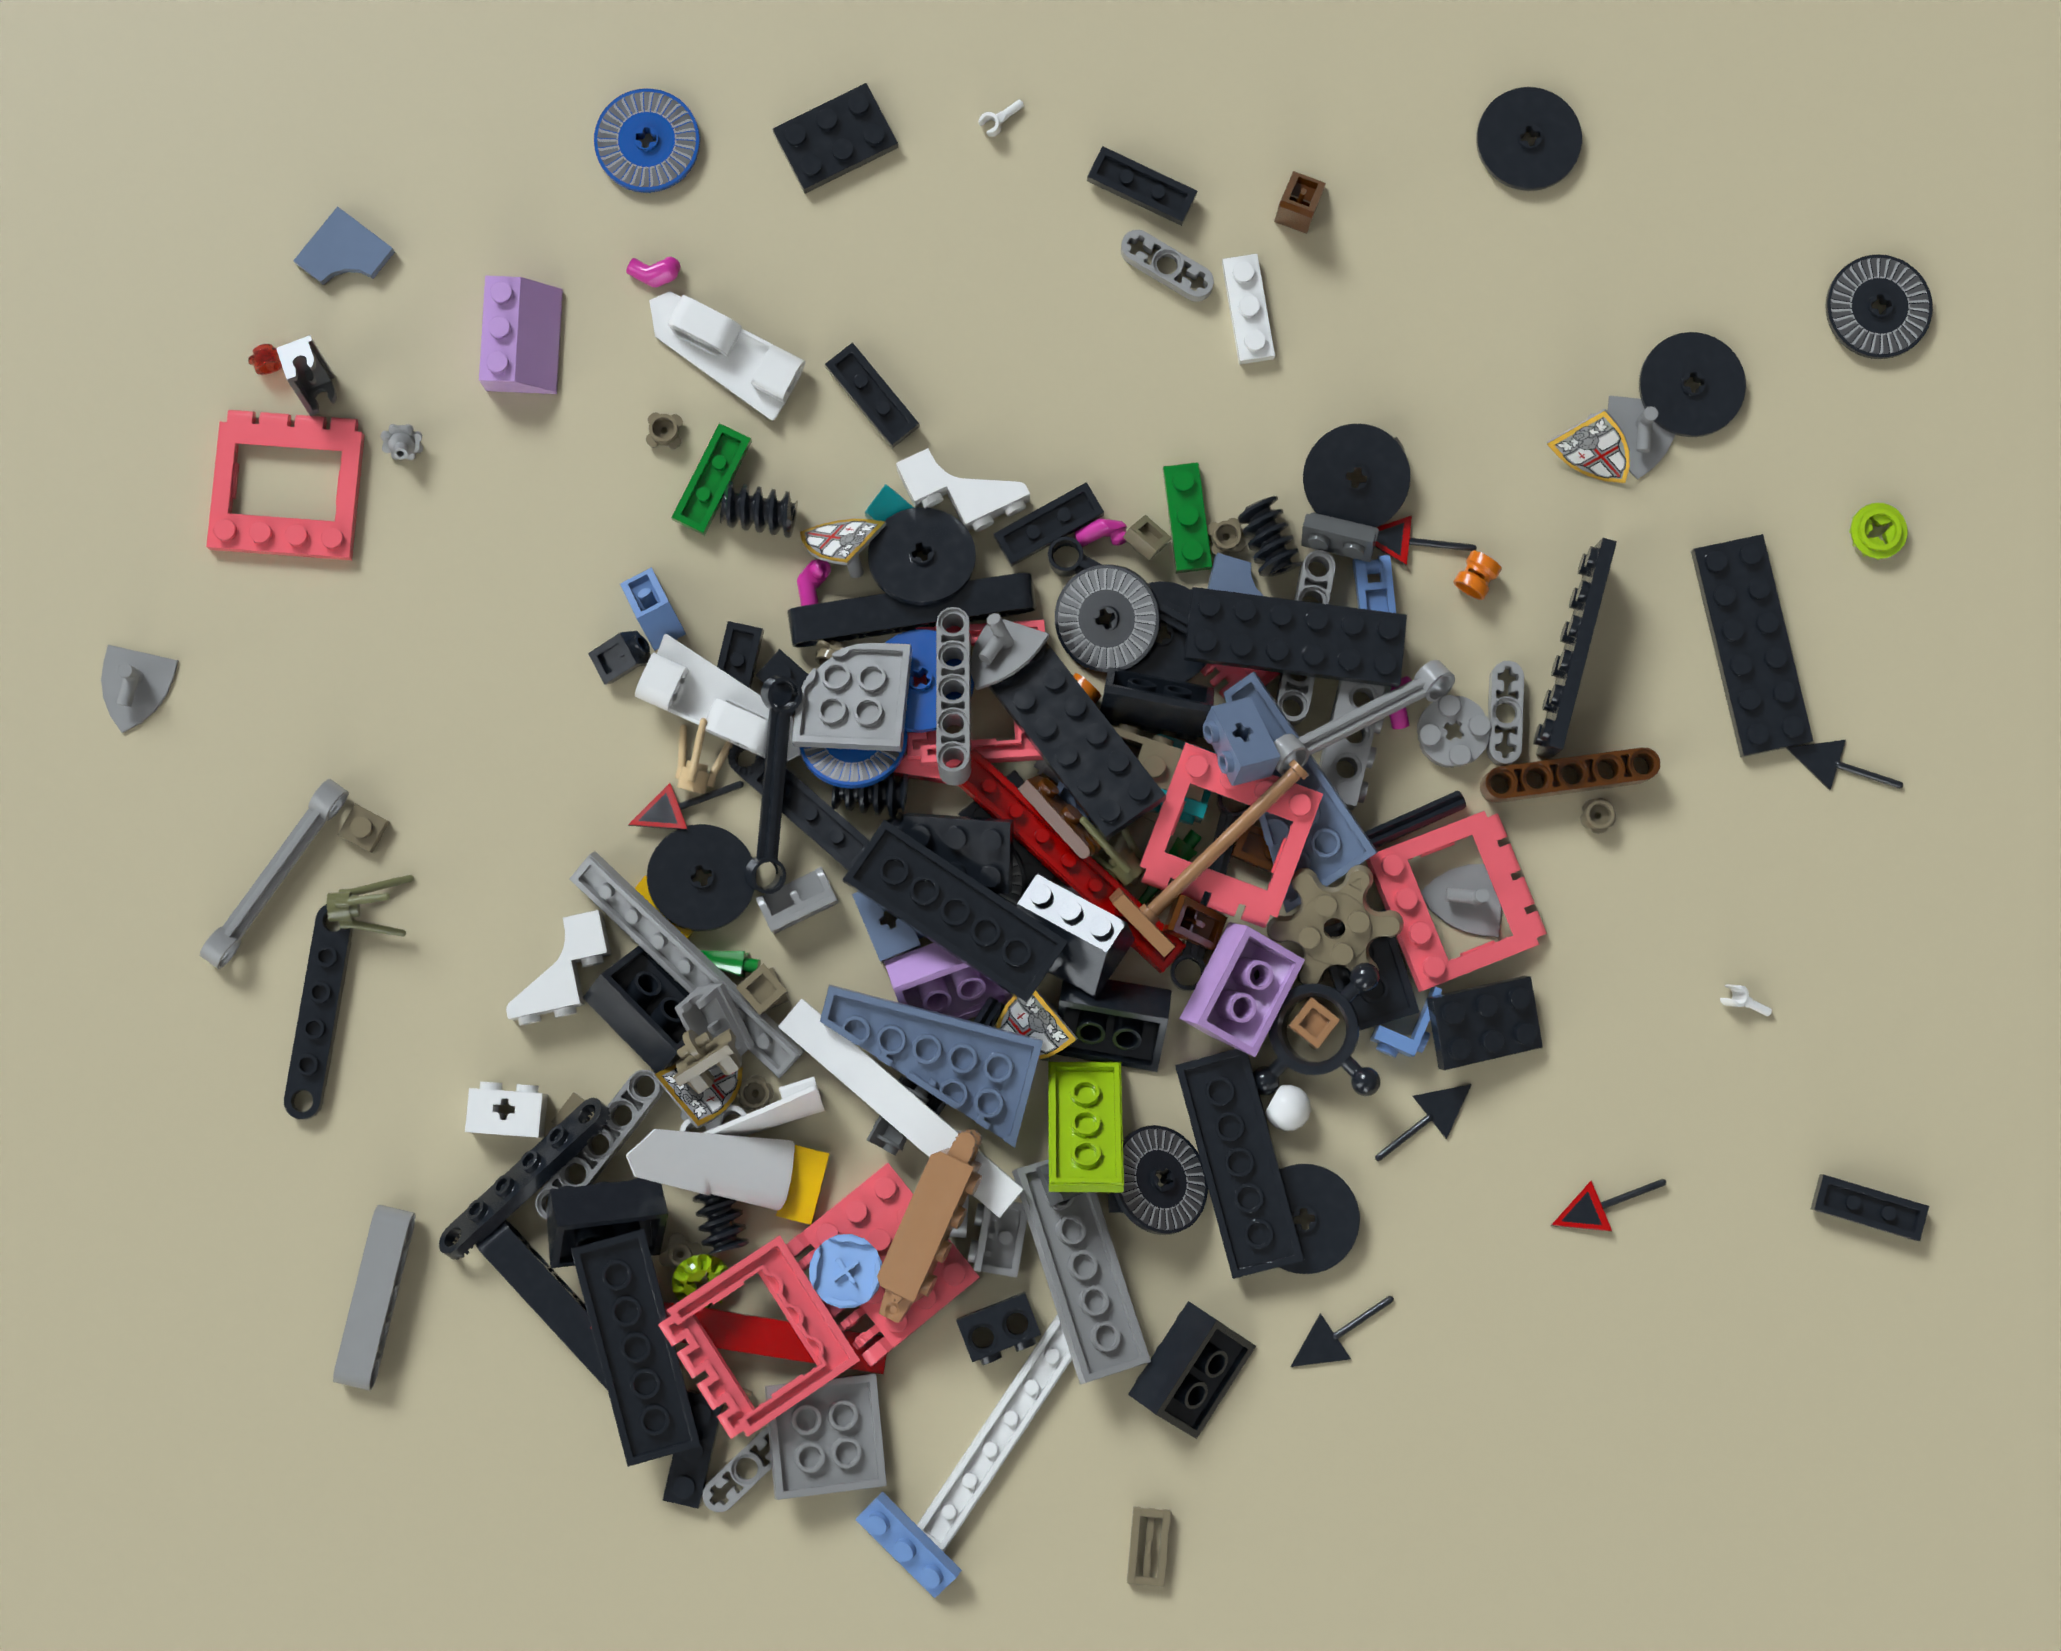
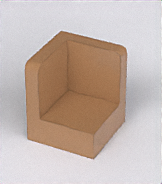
[1288,997,1340,1050]

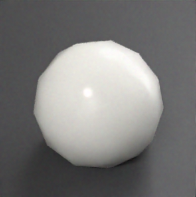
[1265,1085,1311,1131]

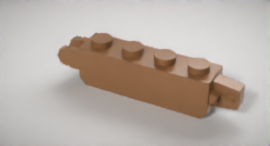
[877,1129,983,1323]

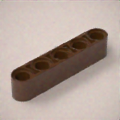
[1480,747,1661,803]

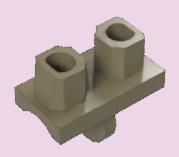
[673,1028,742,1094]

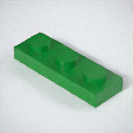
[671,423,752,536]
[1162,462,1212,573]

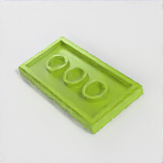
[1048,1062,1124,1193]

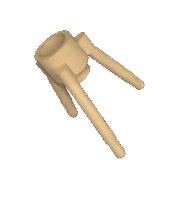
[675,718,733,794]

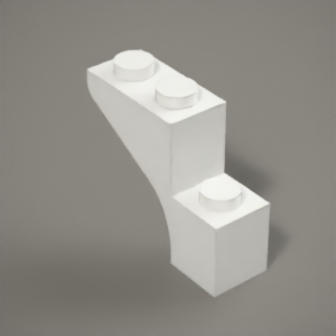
[896,448,1030,532]
[506,910,612,1026]

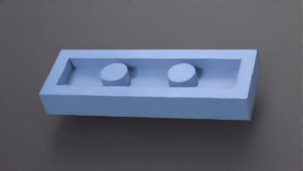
[855,1491,962,1598]

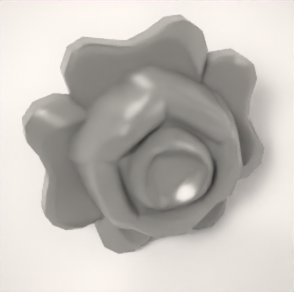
[381,424,423,460]

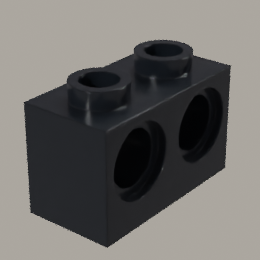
[956,1291,1041,1365]

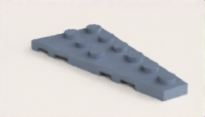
[1223,672,1378,914]
[820,985,1043,1148]

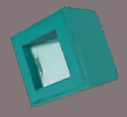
[865,484,914,521]

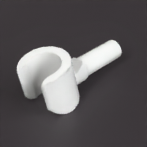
[978,99,1024,137]
[1720,984,1772,1017]

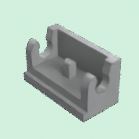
[756,867,839,934]
[675,983,755,1070]

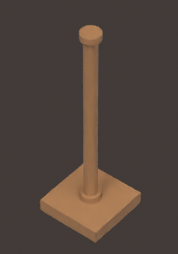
[1109,759,1309,957]

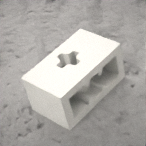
[465,1081,548,1138]

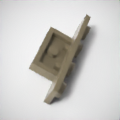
[1112,723,1204,802]

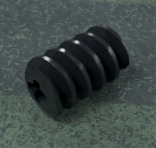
[720,481,798,538]
[1238,496,1303,577]
[831,772,909,817]
[693,1193,749,1254]

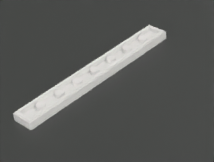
[778,999,1025,1218]
[917,1314,1072,1552]

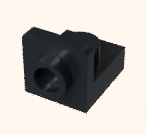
[588,631,651,685]

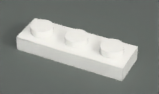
[1222,254,1275,365]

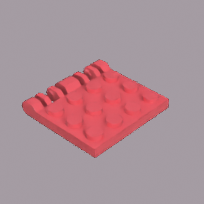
[786,1163,980,1367]

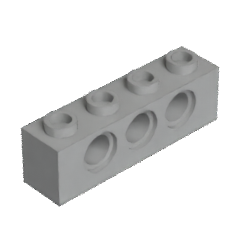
[1319,680,1392,810]

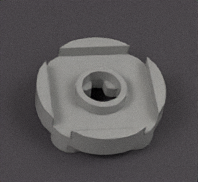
[1417,695,1490,768]

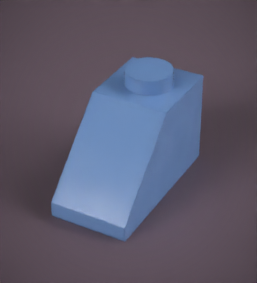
[620,567,686,651]

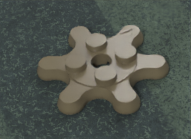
[1267,865,1404,985]

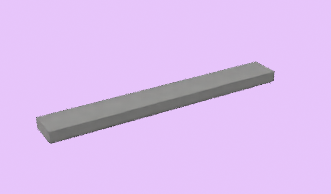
[569,851,805,1078]

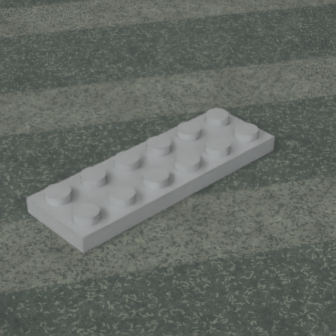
[1012,1159,1151,1385]

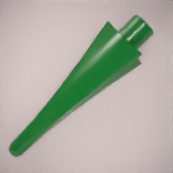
[1138,829,1202,905]
[700,950,761,978]

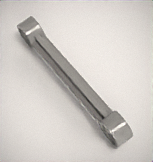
[1274,660,1455,775]
[200,779,349,969]

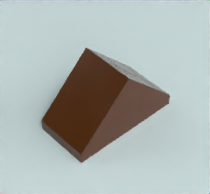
[1274,171,1326,234]
[1162,894,1228,951]

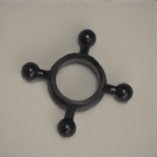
[1254,963,1381,1096]

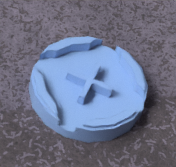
[809,1234,882,1309]

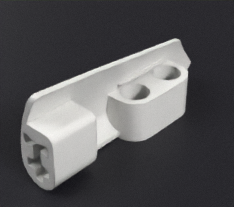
[649,291,805,421]
[635,634,801,762]
[680,1076,825,1136]
[626,1129,795,1210]

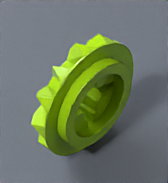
[1849,503,1908,560]
[672,1254,728,1308]

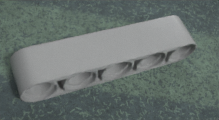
[1275,550,1335,726]
[936,607,971,786]
[535,1070,664,1219]
[333,1205,416,1391]

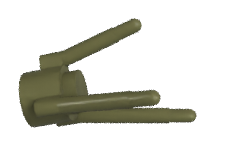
[1080,817,1145,886]
[327,875,414,937]

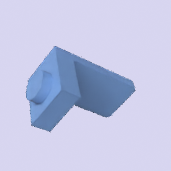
[1370,986,1442,1058]

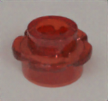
[248,344,282,375]

